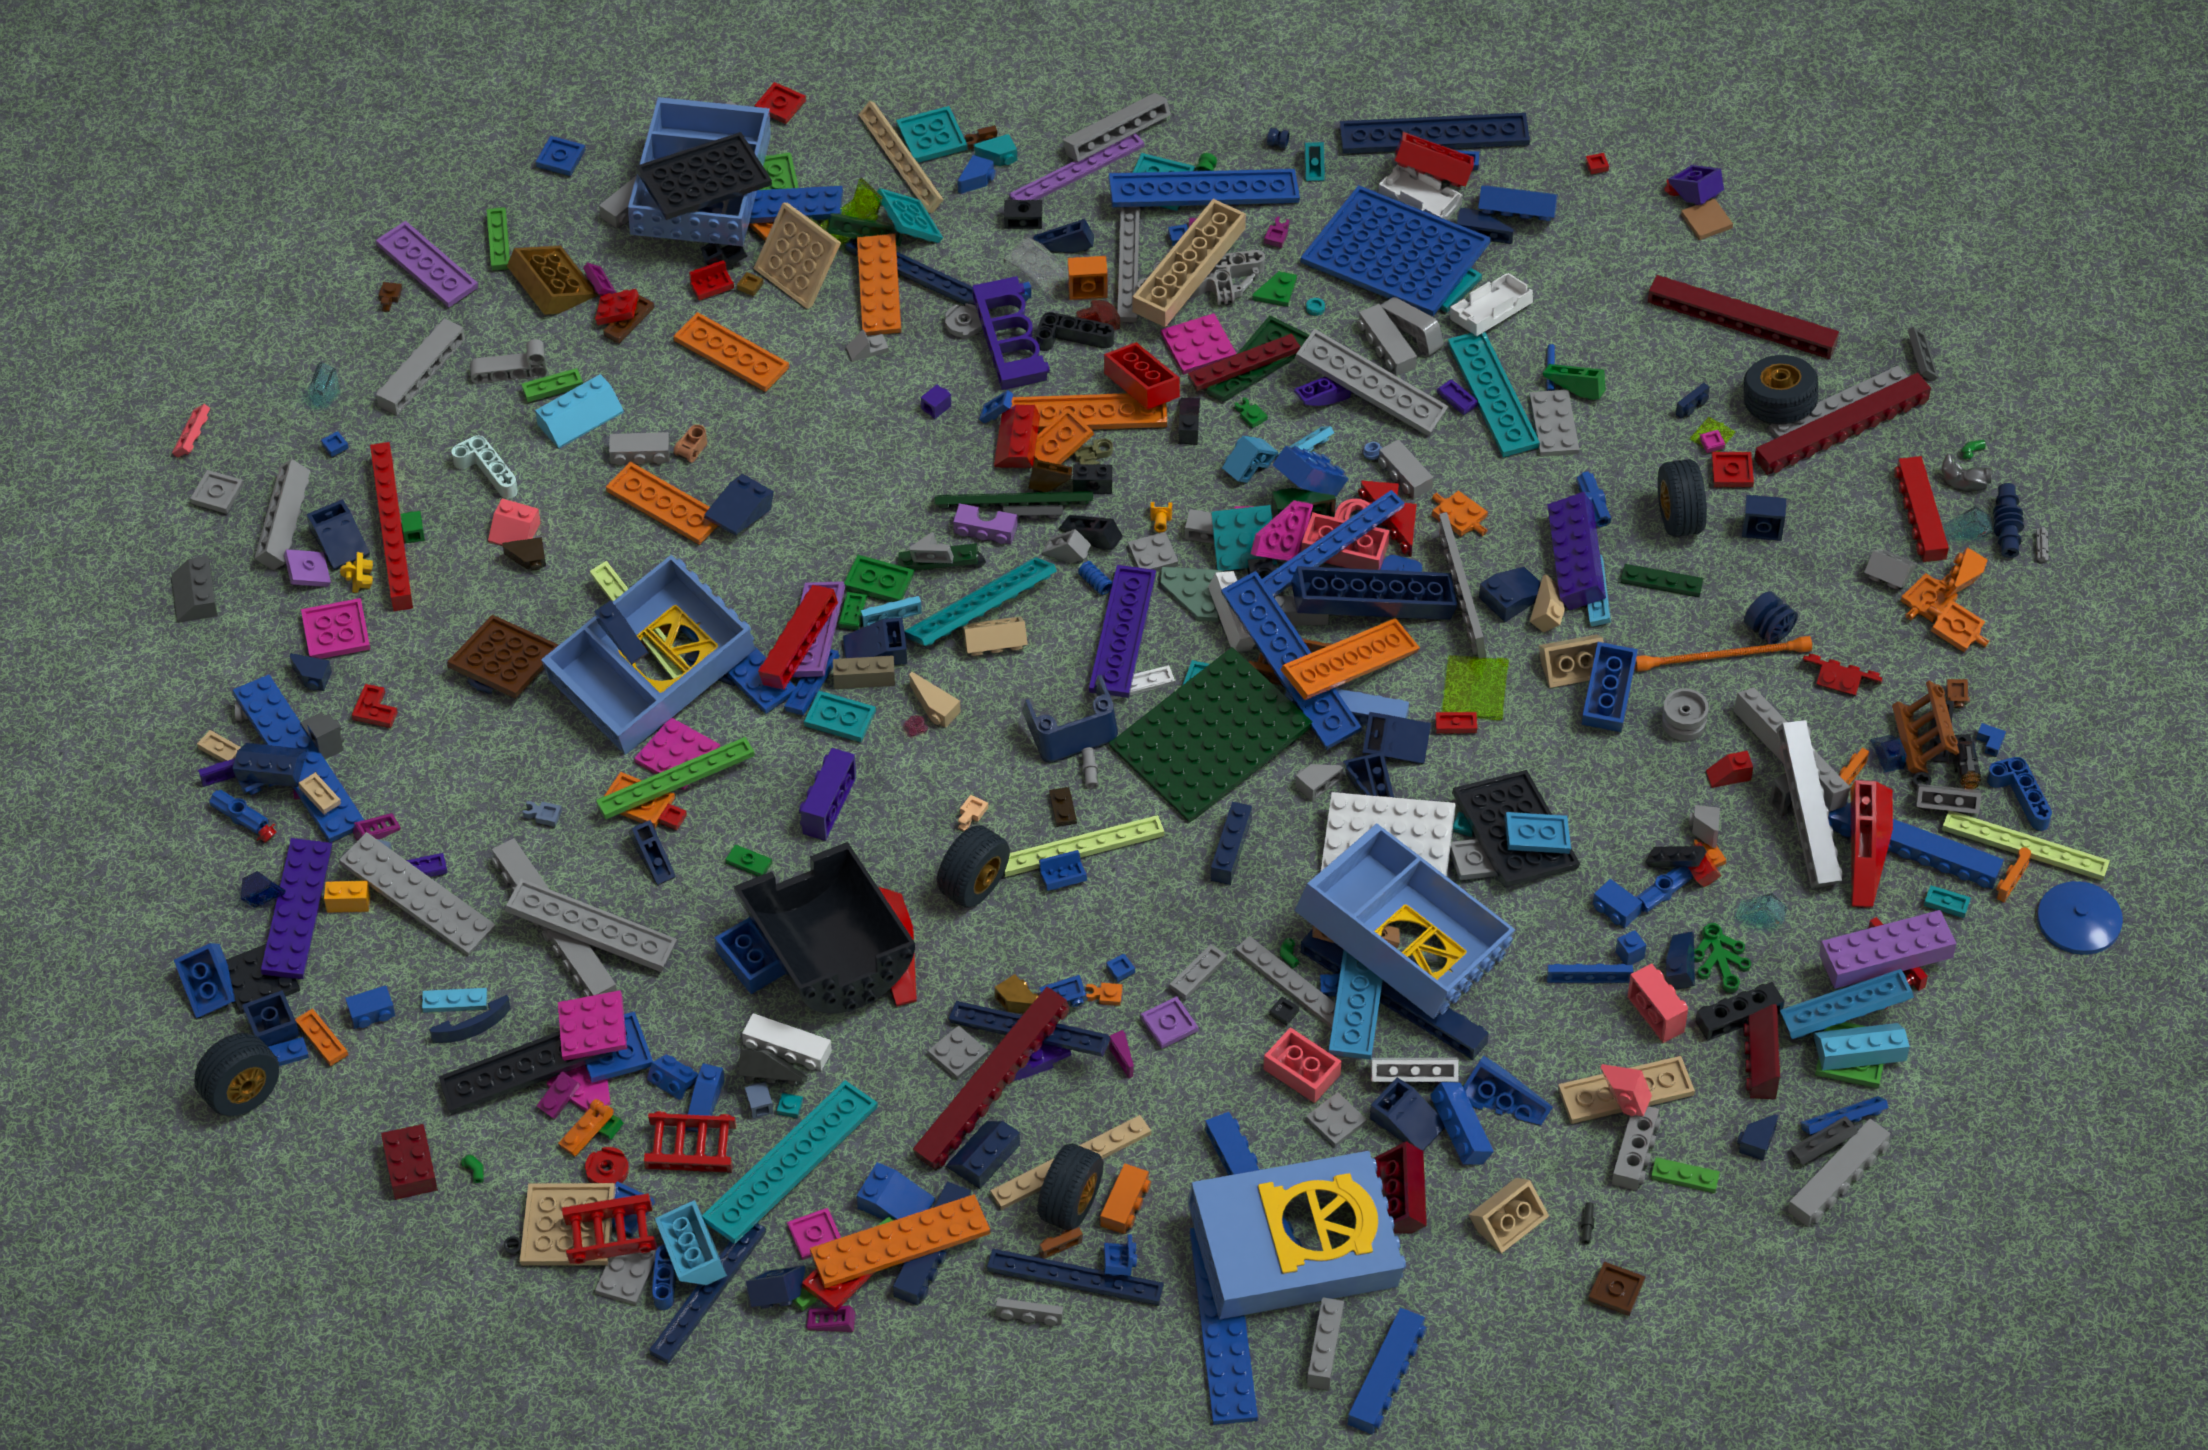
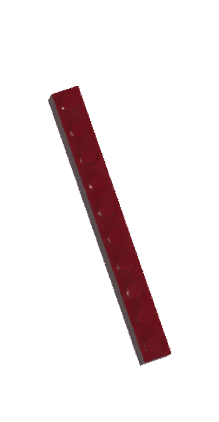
[1647,275,1839,359]
[1754,372,1931,475]
[913,986,1069,1171]

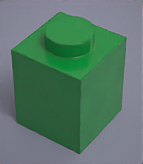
[401,511,425,544]

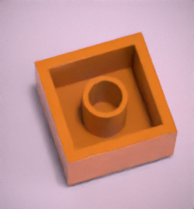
[1068,256,1108,300]

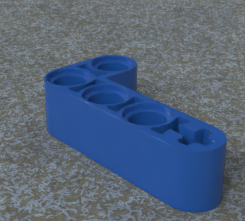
[1987,757,2052,831]

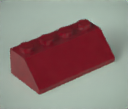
[1743,1004,1780,1099]
[1374,1142,1427,1233]

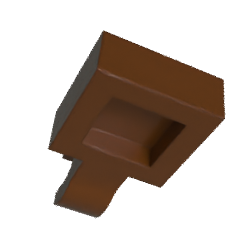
[965,125,998,149]
[379,282,402,312]

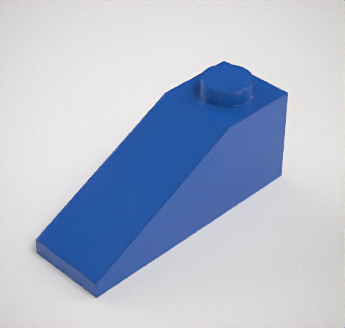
[685,1063,725,1132]

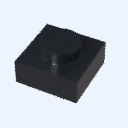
[1269,997,1299,1026]

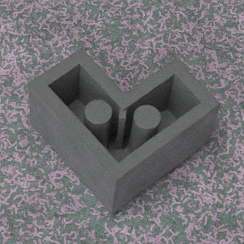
[300,712,344,760]

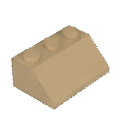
[961,616,1028,656]
[1538,634,1604,688]
[1468,1178,1549,1253]

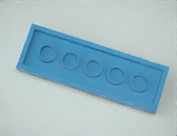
[1329,950,1383,1060]
[1780,969,1914,1039]

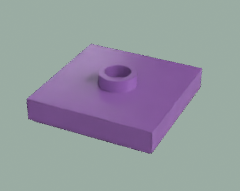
[284,549,331,587]
[1140,996,1198,1049]

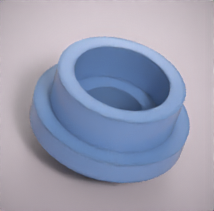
[1363,442,1382,460]

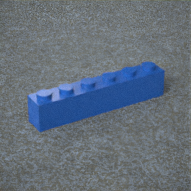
[1348,1307,1427,1435]

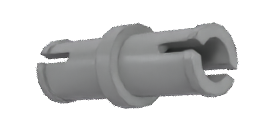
[1082,748,1099,789]

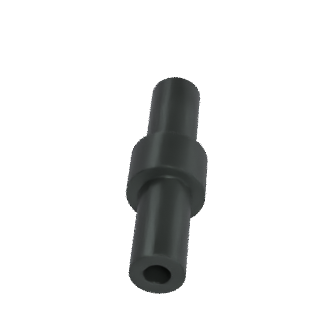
[1581,1202,1595,1244]

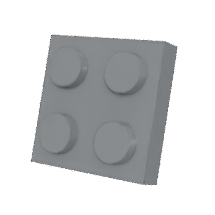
[190,470,244,514]
[1128,532,1178,572]
[1450,839,1498,880]
[928,1025,988,1080]
[1306,1092,1367,1147]

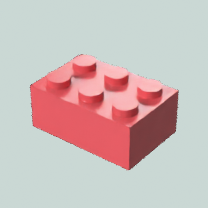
[1627,964,1688,1043]
[1264,1027,1342,1103]

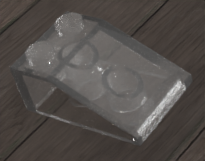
[1003,236,1068,298]

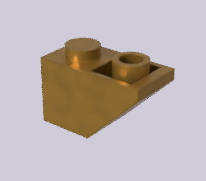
[995,974,1038,1014]

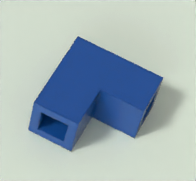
[1976,723,2006,757]

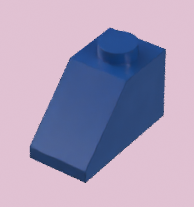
[958,155,996,194]

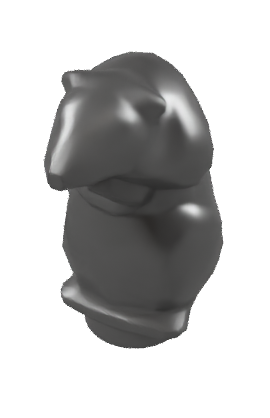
[1942,453,1992,491]

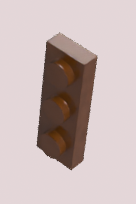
[603,295,654,344]

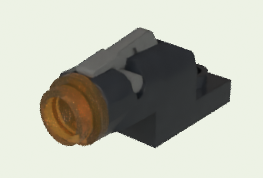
[1952,734,1981,790]

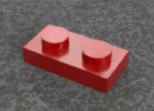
[1435,712,1477,733]

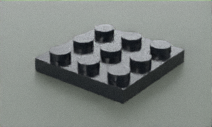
[226,944,300,1014]

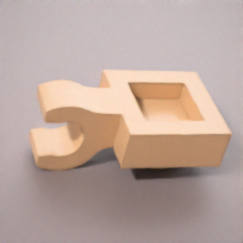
[958,795,988,831]

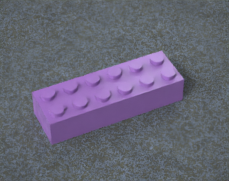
[1819,910,1957,989]

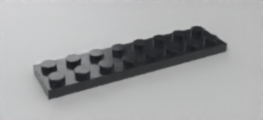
[438,1031,613,1115]

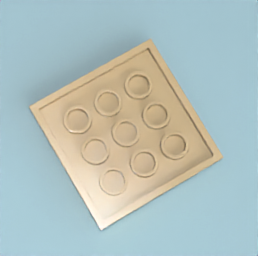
[753,203,841,309]
[520,1183,616,1265]

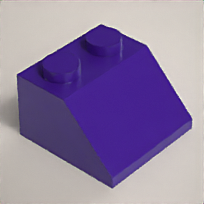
[1668,165,1724,205]

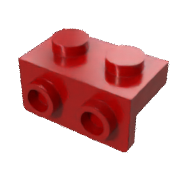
[689,260,734,300]

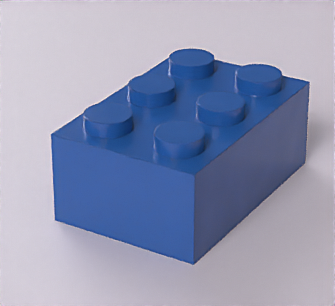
[714,917,786,994]

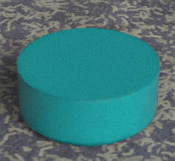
[1306,298,1325,316]

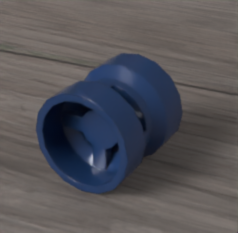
[1267,127,1290,149]

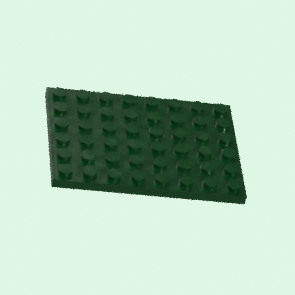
[1109,647,1313,823]

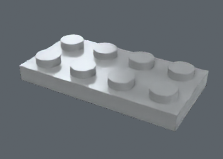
[1529,390,1579,457]

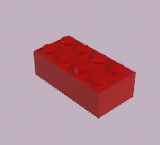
[1395,132,1474,187]
[1104,342,1180,410]

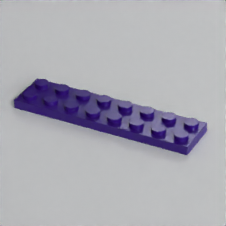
[1089,565,1156,698]
[261,838,332,979]

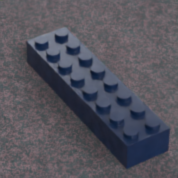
[1291,566,1457,620]

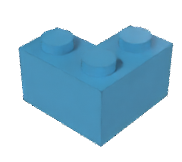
[1222,436,1278,483]

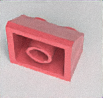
[488,499,541,546]
[1600,1064,1652,1116]

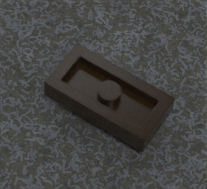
[1049,787,1077,827]

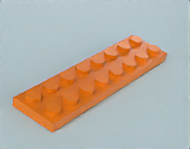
[1011,393,1167,431]
[1280,618,1420,700]
[810,1194,990,1288]

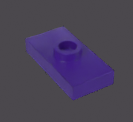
[1437,379,1478,415]
[198,758,236,787]
[406,853,448,877]

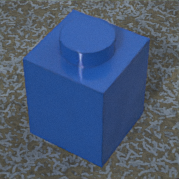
[1615,930,1646,965]

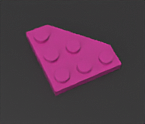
[1251,500,1313,561]
[547,1065,610,1118]

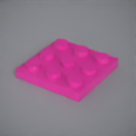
[1161,313,1237,375]
[301,598,371,659]
[634,718,720,790]
[558,990,627,1061]

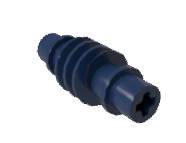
[1993,483,2024,558]

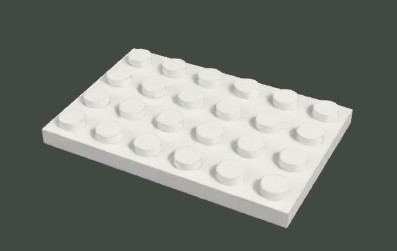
[1321,792,1456,877]

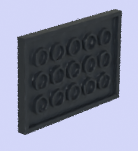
[636,132,772,220]
[1452,770,1580,887]

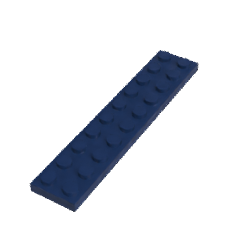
[1340,112,1530,154]

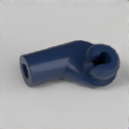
[467,677,493,694]

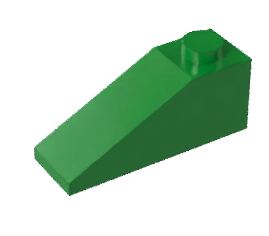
[1543,364,1606,400]

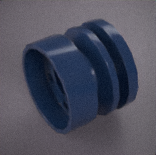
[1744,591,1798,645]

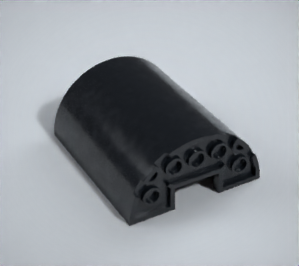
[733,842,915,1014]

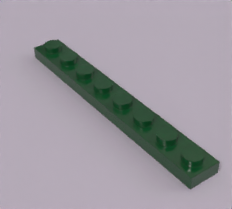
[935,491,1093,508]

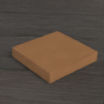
[1681,198,1733,240]

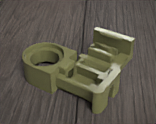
[1074,439,1113,464]

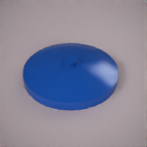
[2037,881,2123,955]

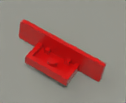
[1803,653,1883,696]

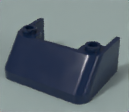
[1022,675,1118,763]

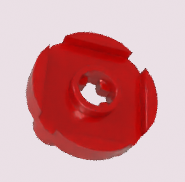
[585,1147,629,1184]

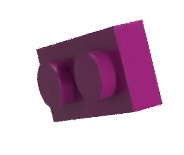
[583,262,616,296]
[537,1072,581,1119]

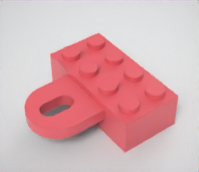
[1301,499,1390,570]

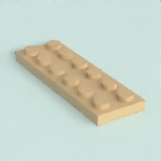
[1558,1056,1695,1124]

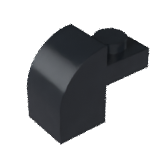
[700,243,748,271]

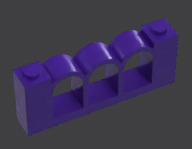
[972,276,1050,390]

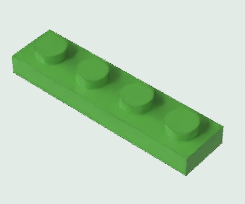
[487,207,510,271]

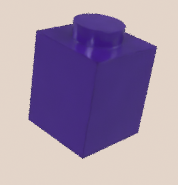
[921,384,951,419]

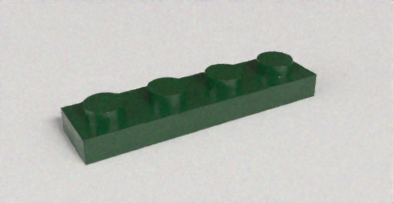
[826,213,903,246]
[898,543,978,571]
[1621,564,1704,598]

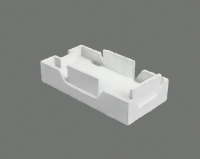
[1378,165,1463,220]
[1450,273,1533,336]

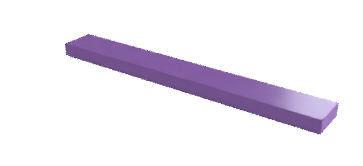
[1009,133,1145,200]

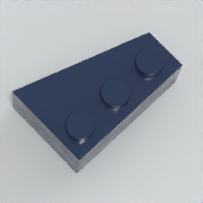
[1343,752,1394,798]

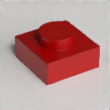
[1585,153,1609,174]
[658,803,687,830]

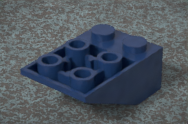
[306,499,370,570]
[843,617,907,665]
[1363,712,1431,764]
[1370,1077,1445,1151]

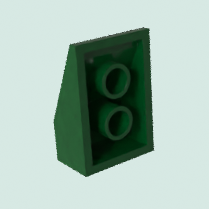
[1271,488,1336,524]

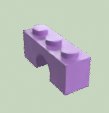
[953,504,1017,544]

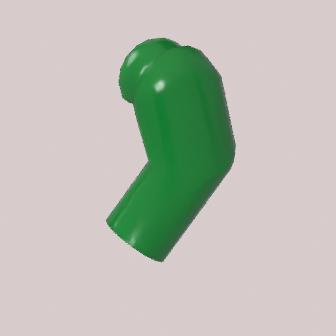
[1961,440,1986,459]
[1279,938,1300,969]
[461,1155,484,1183]

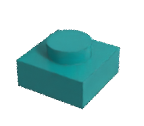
[777,1093,803,1118]

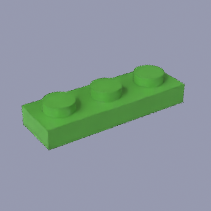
[521,368,583,402]
[1651,1157,1720,1193]

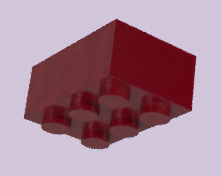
[381,1124,438,1200]

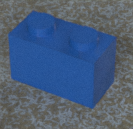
[1593,879,1642,928]
[345,985,395,1029]

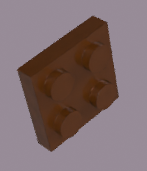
[1588,1262,1645,1316]

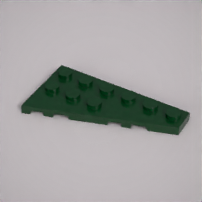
[1207,315,1309,402]

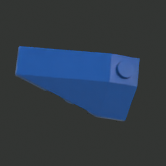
[1463,1055,1553,1125]

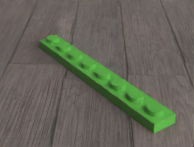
[596,737,755,820]

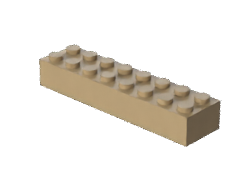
[1132,199,1246,327]

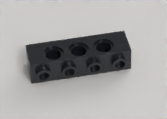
[1695,982,1785,1041]

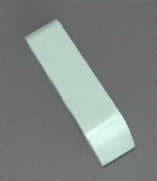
[452,435,518,499]

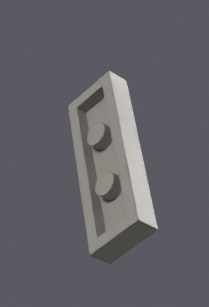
[1170,944,1227,1000]
[996,1298,1063,1326]

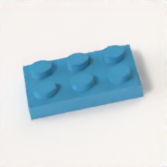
[1505,812,1571,854]

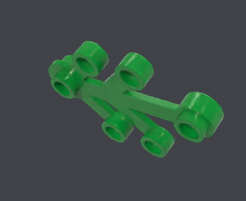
[1694,923,1751,993]

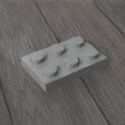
[595,1238,658,1306]

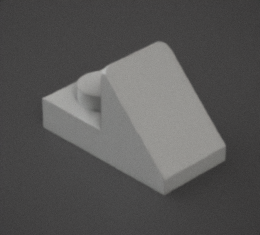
[846,330,889,362]
[909,532,954,563]

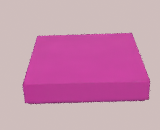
[787,1208,841,1260]

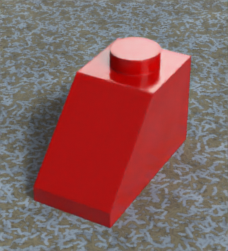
[1706,751,1753,788]
[1688,842,1721,887]

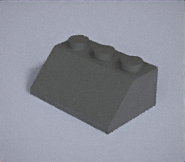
[171,556,218,623]

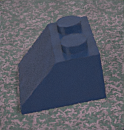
[746,1265,806,1309]

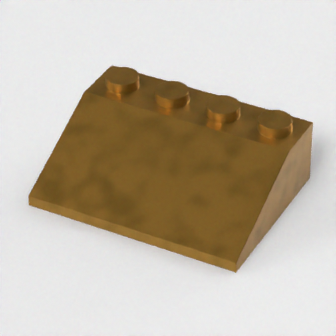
[507,245,598,315]

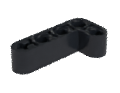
[1036,312,1114,351]

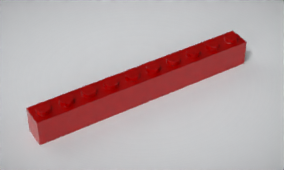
[370,442,413,612]

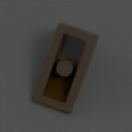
[1028,459,1073,492]
[502,537,546,570]

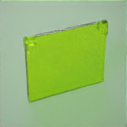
[1442,655,1509,721]

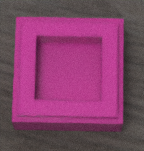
[1699,430,1725,453]

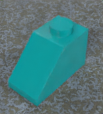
[974,134,1017,166]
[1304,142,1325,181]

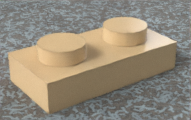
[197,730,241,762]
[299,772,341,814]

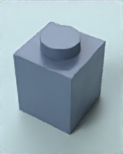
[745,1082,773,1119]

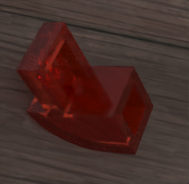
[1076,300,1120,331]

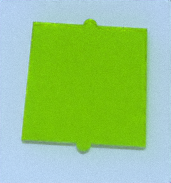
[1690,417,1736,452]

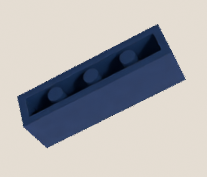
[1211,801,1252,885]

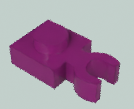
[1264,216,1289,248]

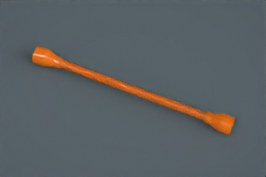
[1635,636,1812,672]

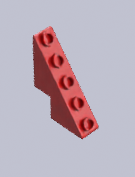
[1358,480,1417,557]

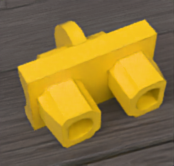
[340,552,373,593]

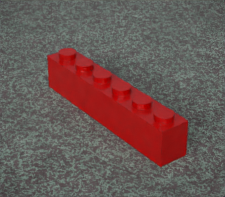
[1894,456,1949,562]
[758,585,838,690]

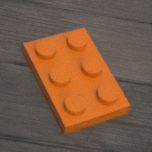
[1034,408,1094,465]
[604,772,675,828]

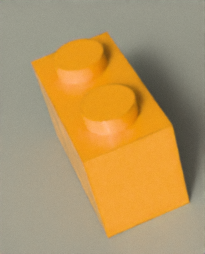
[324,881,370,913]

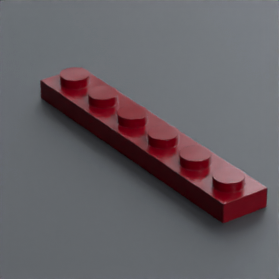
[1188,334,1301,391]

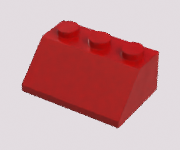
[994,404,1040,468]

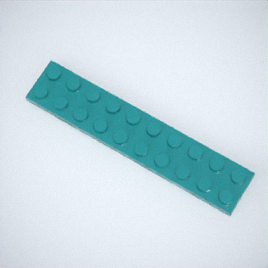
[702,1080,878,1244]

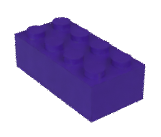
[799,748,857,841]

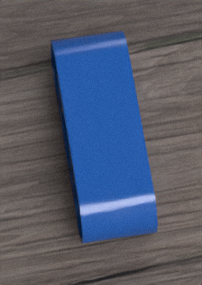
[652,1244,676,1310]

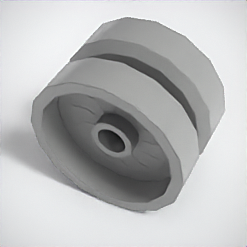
[1662,688,1709,741]

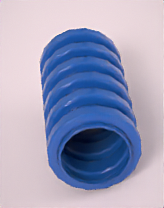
[1078,561,1113,595]

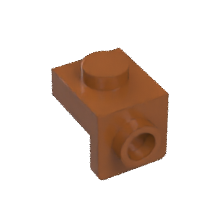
[1946,679,1970,708]

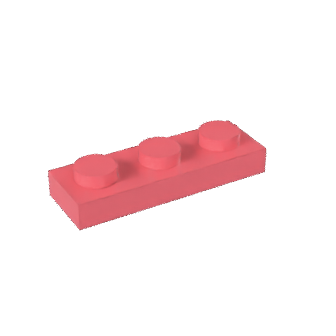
[172,404,210,457]

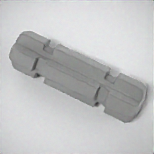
[2036,527,2049,563]

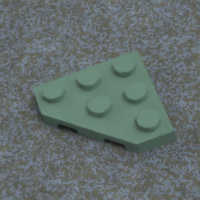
[1161,567,1222,622]

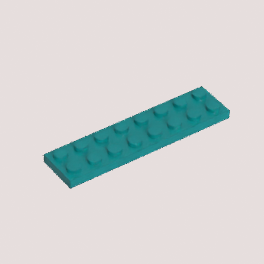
[1447,332,1540,457]
[904,557,1057,646]

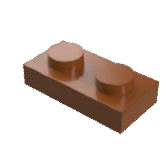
[1039,1227,1083,1259]

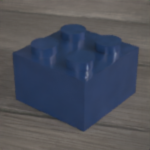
[1742,495,1786,541]
[242,990,300,1047]

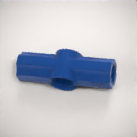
[1576,471,1611,528]
[209,790,269,834]
[1636,867,1693,912]

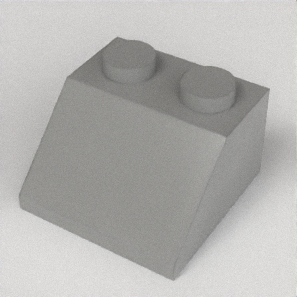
[1864,549,1918,589]

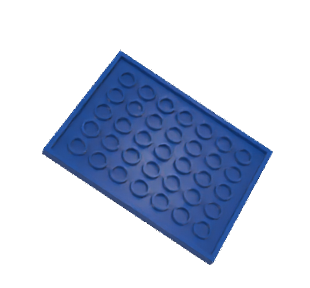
[1300,185,1490,316]

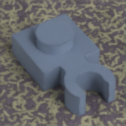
[523,801,562,827]

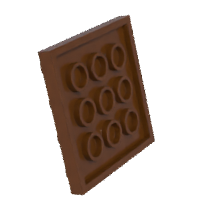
[447,615,559,699]

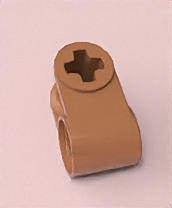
[674,424,707,463]

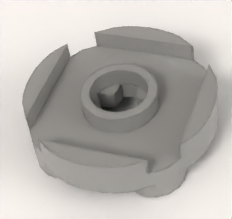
[945,304,982,339]

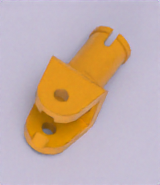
[1150,502,1172,533]

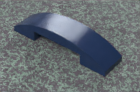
[429,995,511,1043]

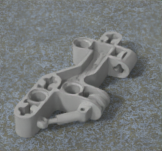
[1138,250,1265,305]

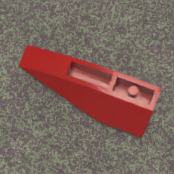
[1850,780,1893,908]
[879,887,917,1007]

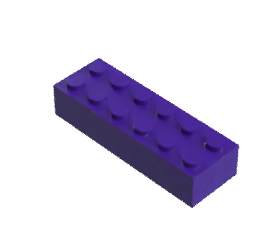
[1547,492,1606,611]

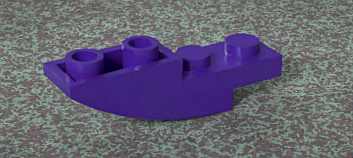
[1294,376,1352,406]
[1013,1044,1072,1081]

